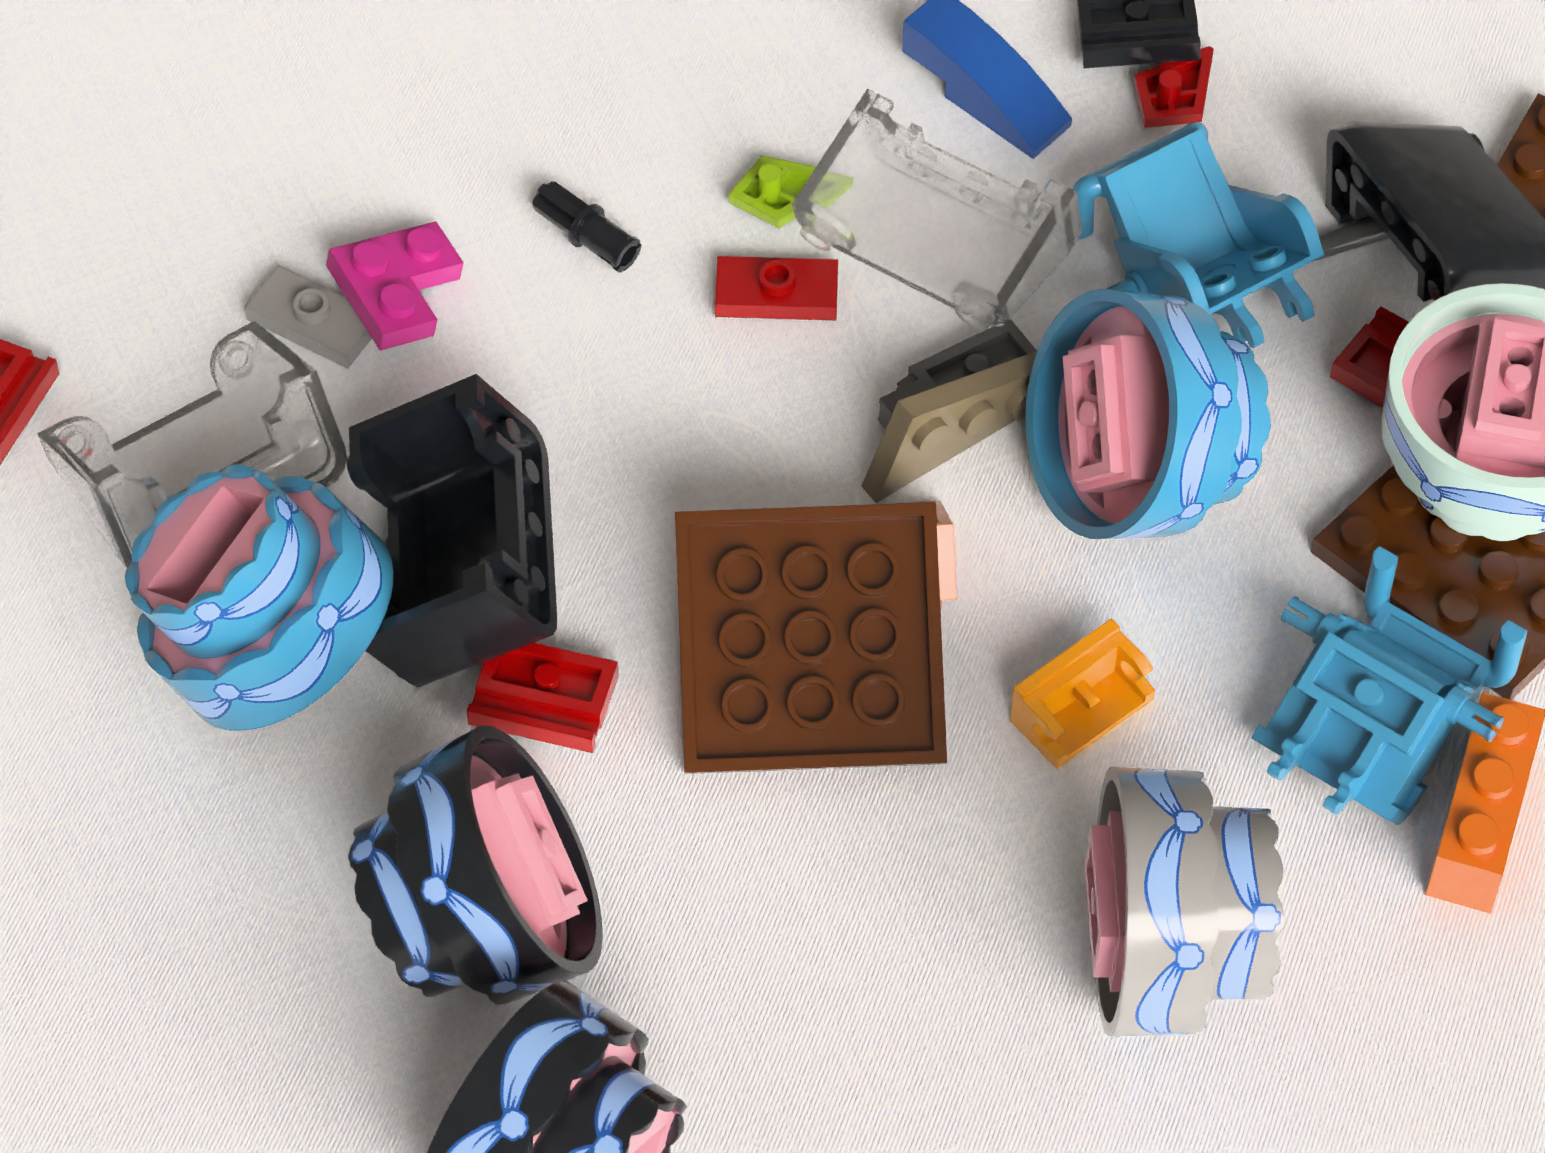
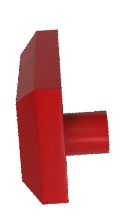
[1133,46,1214,128]

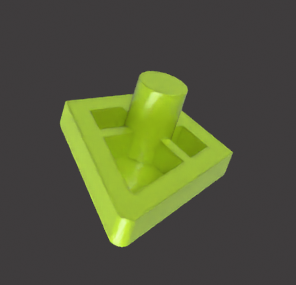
[729,155,847,229]

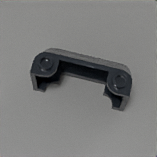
[1325,122,1545,302]

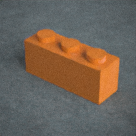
[1426,692,1545,914]

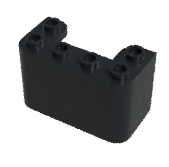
[347,374,557,687]

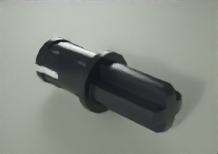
[532,181,642,272]

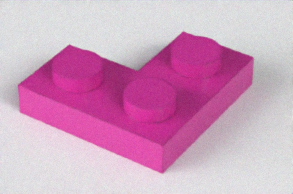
[326,221,464,351]

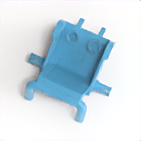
[1069,122,1324,348]
[1251,546,1527,825]

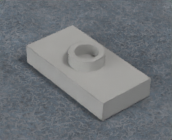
[244,265,372,369]

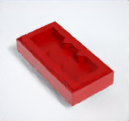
[715,256,838,321]

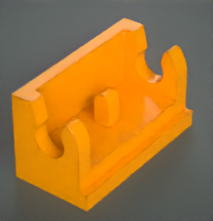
[1010,618,1155,769]

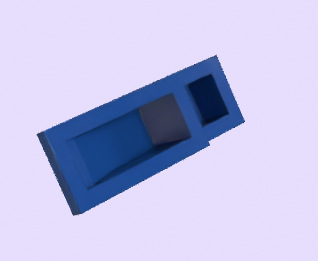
[902,0,1072,159]

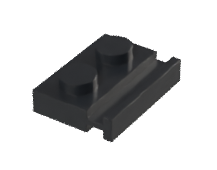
[1077,0,1200,69]

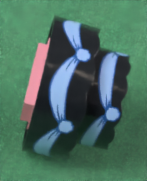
[348,725,603,1004]
[427,981,687,1153]

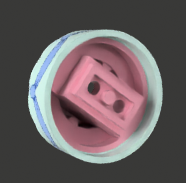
[1381,284,1545,541]

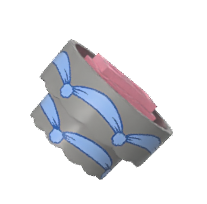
[1085,766,1284,1036]

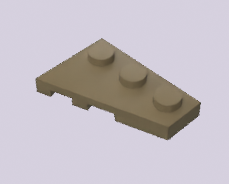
[861,351,1037,503]

